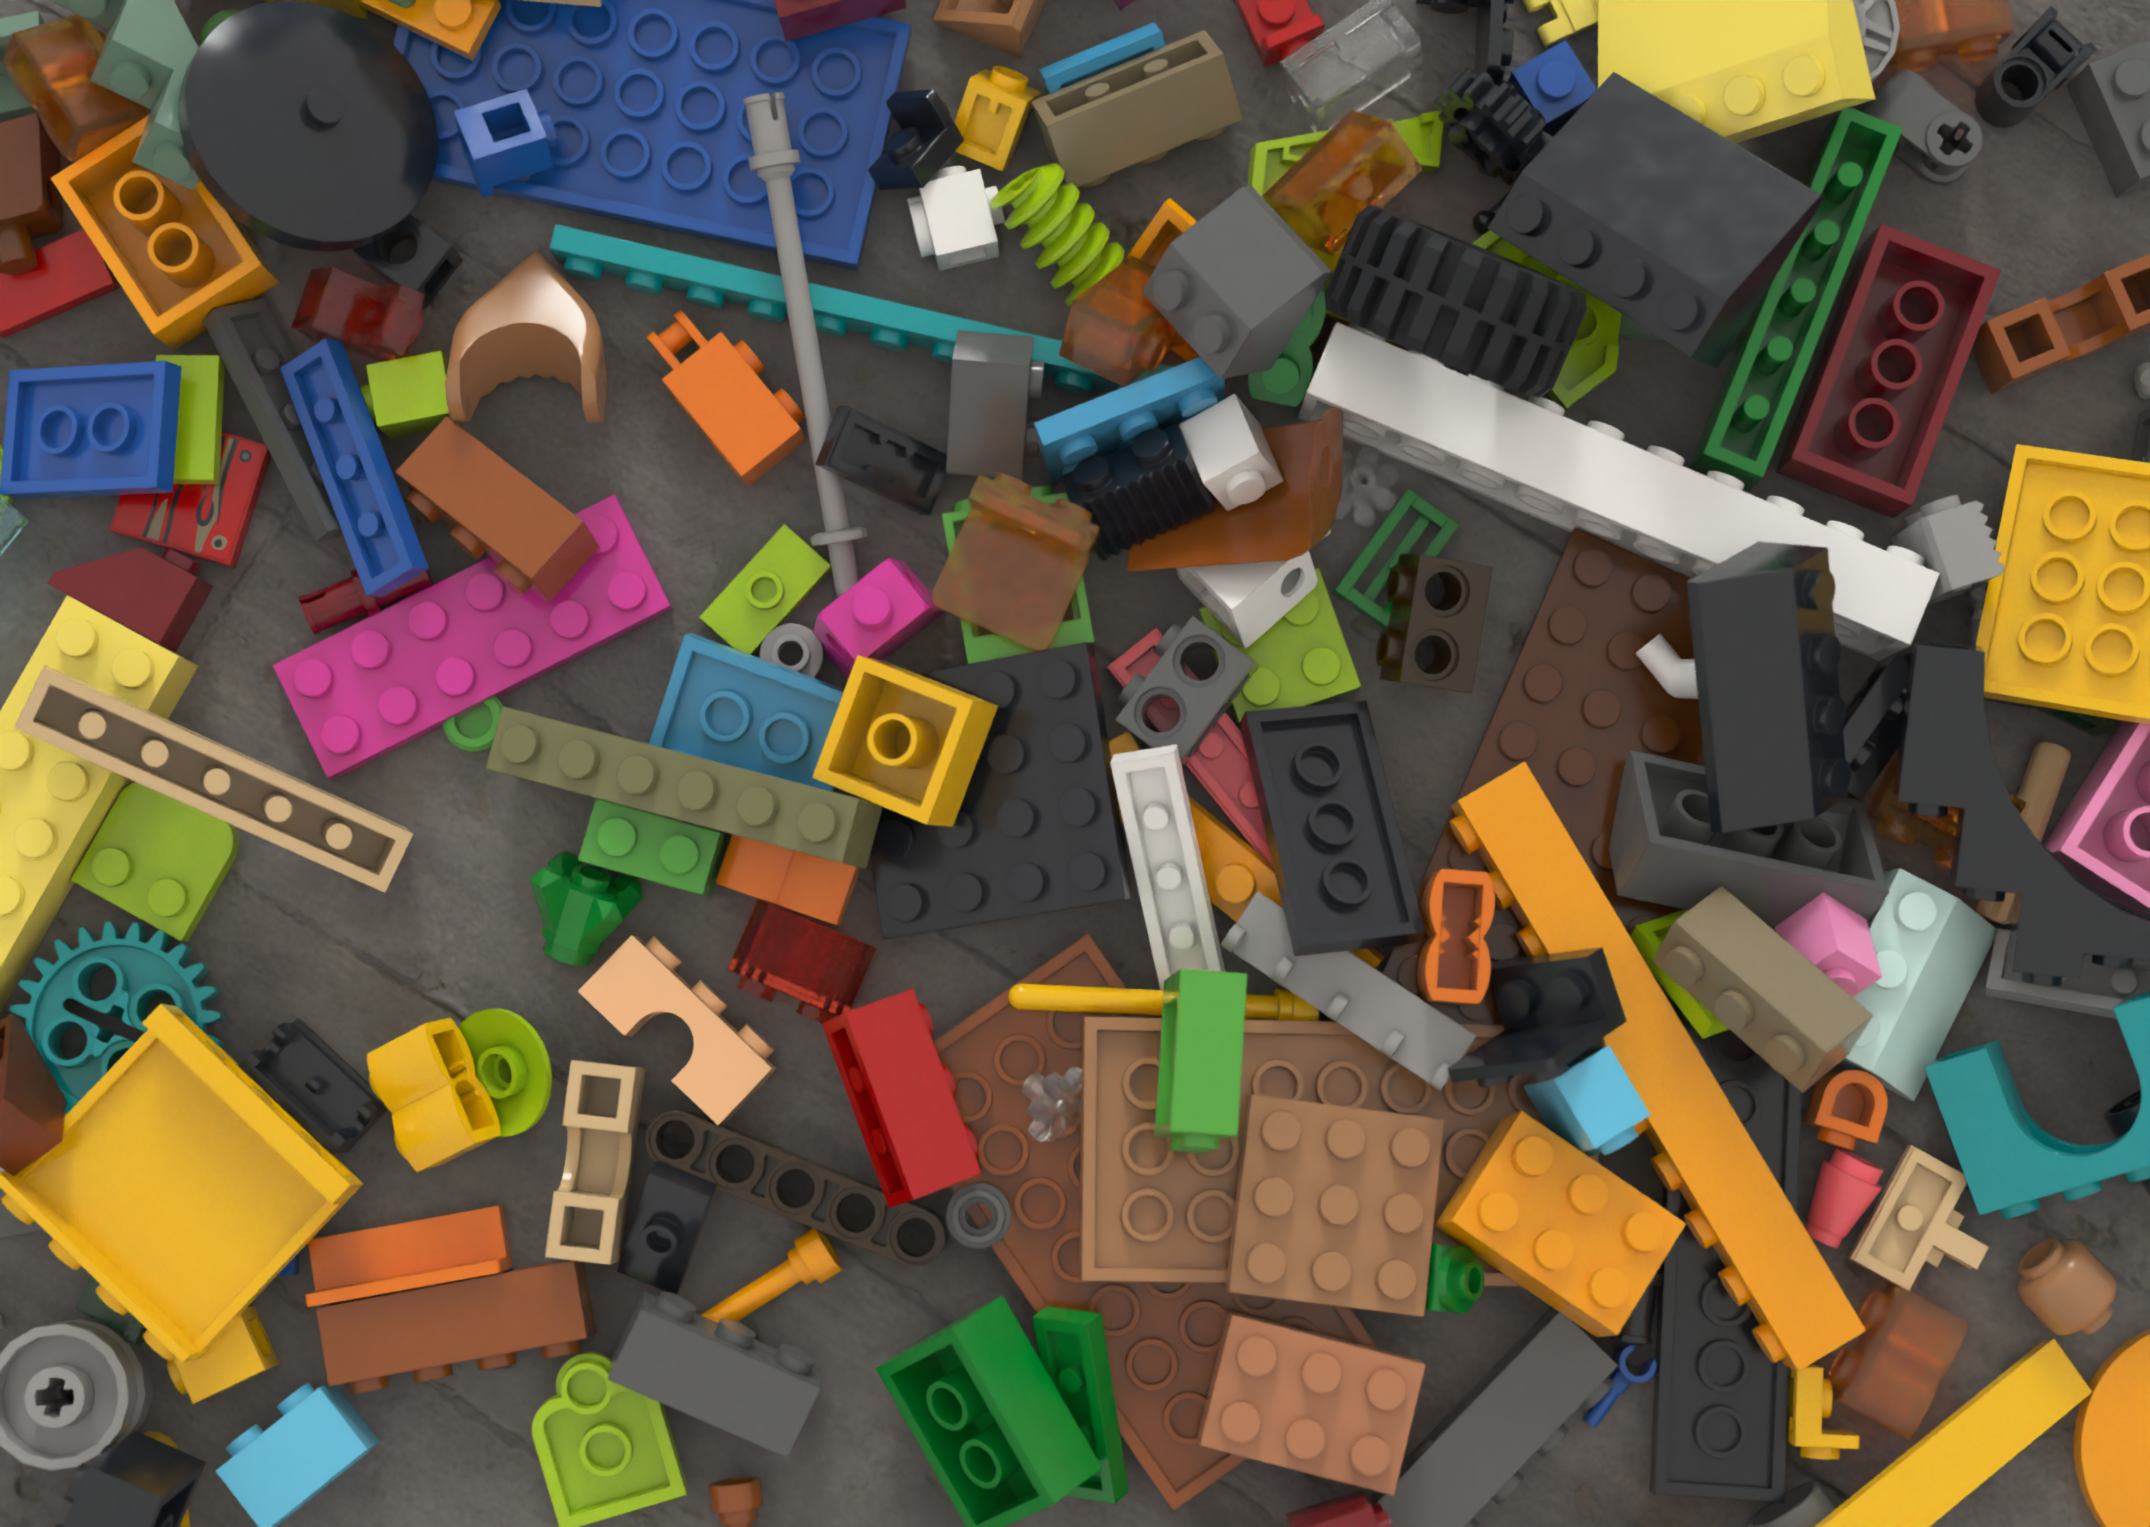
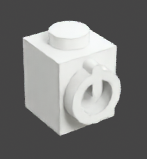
[907,166,1005,271]

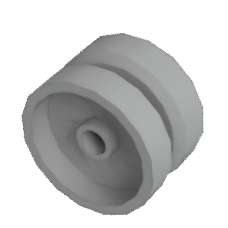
[0,1317,154,1471]

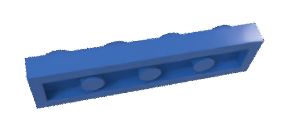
[280,338,429,597]

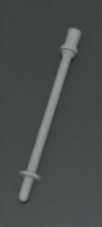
[743,92,868,597]

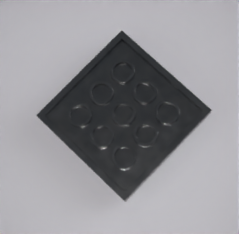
[862,642,1133,939]

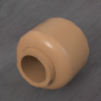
[2016,1237,2117,1336]

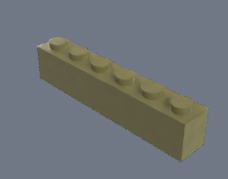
[486,706,883,869]

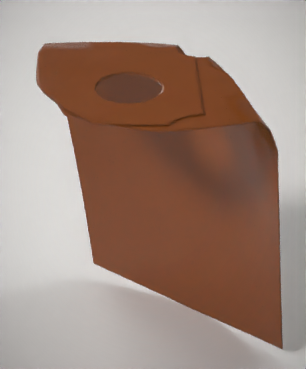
[1127,408,1343,572]

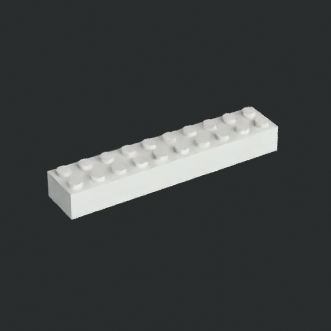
[1298,322,1940,661]

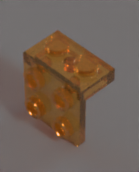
[932,473,1099,652]

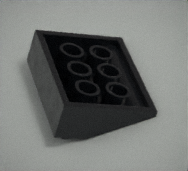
[1487,72,1825,368]

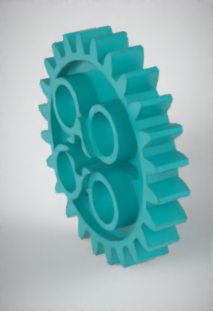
[10,921,226,1116]

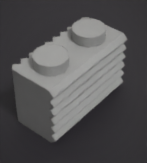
[1891,495,2006,606]

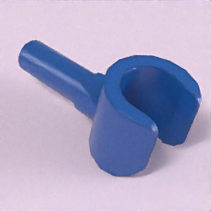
[1583,1344,1657,1428]

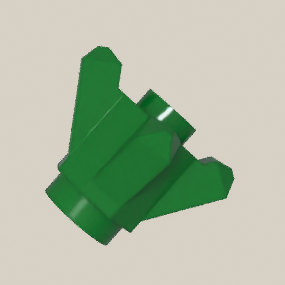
[529,851,643,966]

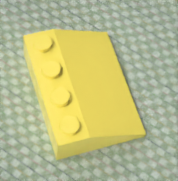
[1598,0,1875,144]

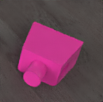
[813,558,946,681]

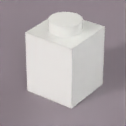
[1179,394,1284,511]

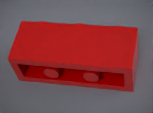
[822,989,982,1208]

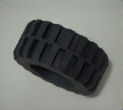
[1324,204,1587,398]

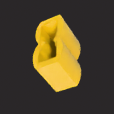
[367,1017,501,1172]

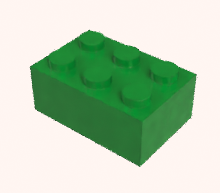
[875,1295,1102,1527]

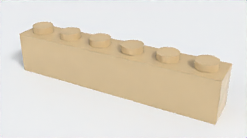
[14,664,413,893]

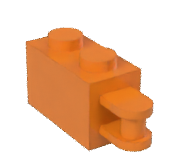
[646,310,806,487]

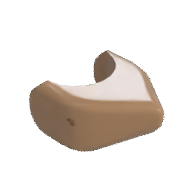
[445,251,609,424]

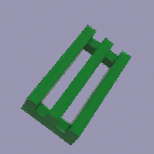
[1333,488,1460,629]

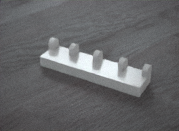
[1221,891,1477,1091]

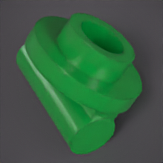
[1425,1244,1485,1313]

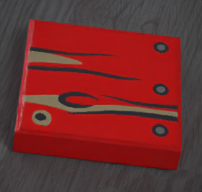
[109,432,272,569]

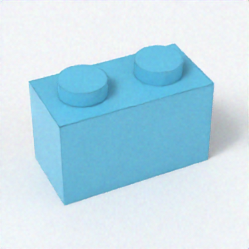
[1523,1046,1651,1157]
[215,1382,381,1527]

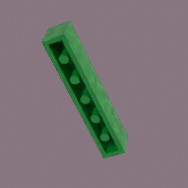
[1689,107,1903,491]

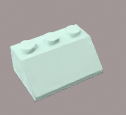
[1838,868,1997,1101]

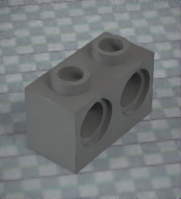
[1115,616,1258,769]

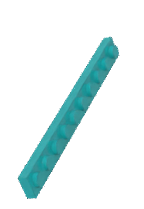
[549,224,1173,394]

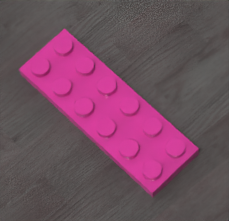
[273,494,674,781]

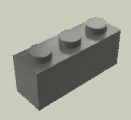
[607,1290,821,1458]

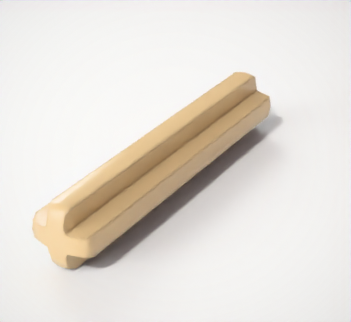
[1976,742,2071,925]

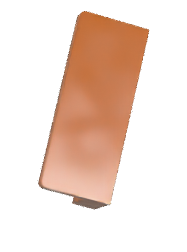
[305,1205,513,1307]

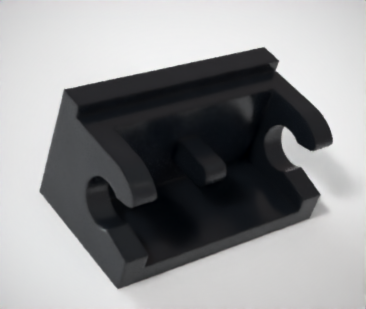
[238,1018,388,1154]

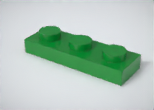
[1032,1306,1129,1504]

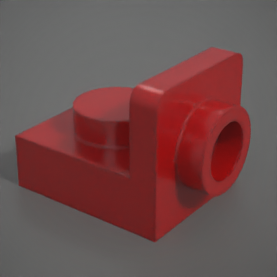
[1234,0,1325,67]

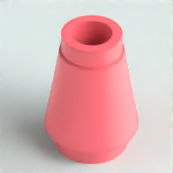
[1804,1147,1884,1249]

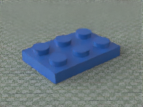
[0,361,182,499]

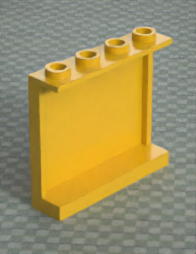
[0,1004,363,1363]

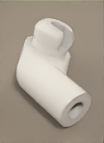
[1635,633,1698,699]

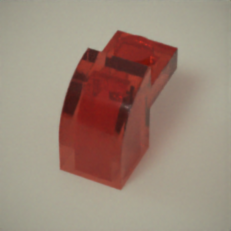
[291,267,425,361]

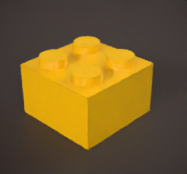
[812,655,998,827]

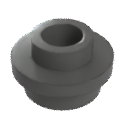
[946,1183,1011,1249]

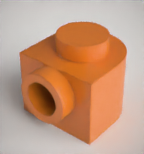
[1803,1070,1888,1151]

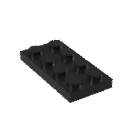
[1240,701,1425,956]

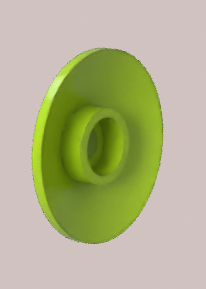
[458,1008,552,1137]

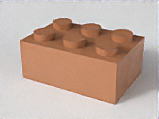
[1197,1309,1426,1496]

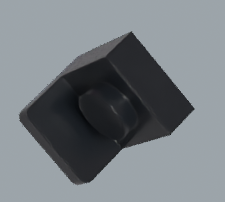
[868,89,964,190]

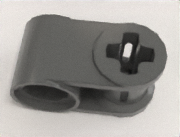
[1861,68,1983,185]

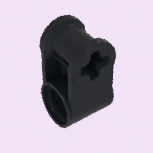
[1975,6,2097,128]

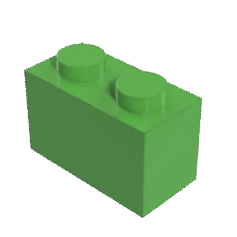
[578,798,728,899]

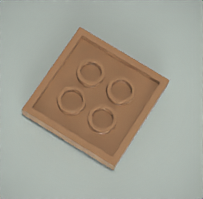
[1225,1094,1445,1317]

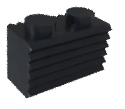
[1061,423,1216,561]

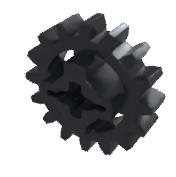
[1434,67,1553,185]

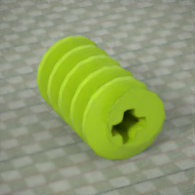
[990,163,1125,306]

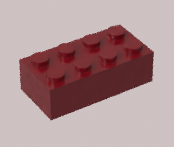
[1776,224,2001,518]

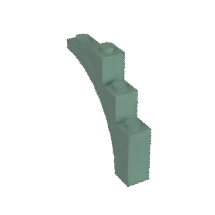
[49,0,200,190]

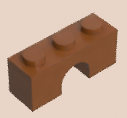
[1972,254,2150,395]

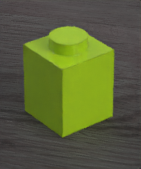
[360,351,464,439]

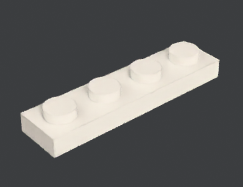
[1110,744,1226,990]

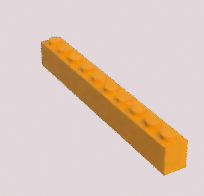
[1449,761,1866,1371]

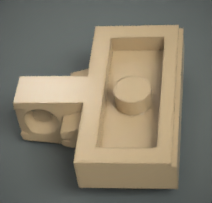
[1847,1145,1989,1291]

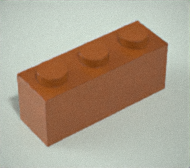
[395,416,600,603]

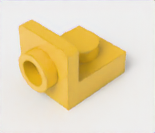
[954,66,1042,172]
[1787,1364,1860,1460]

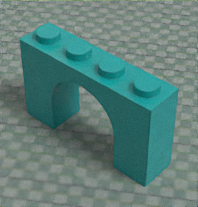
[1924,991,2150,1219]

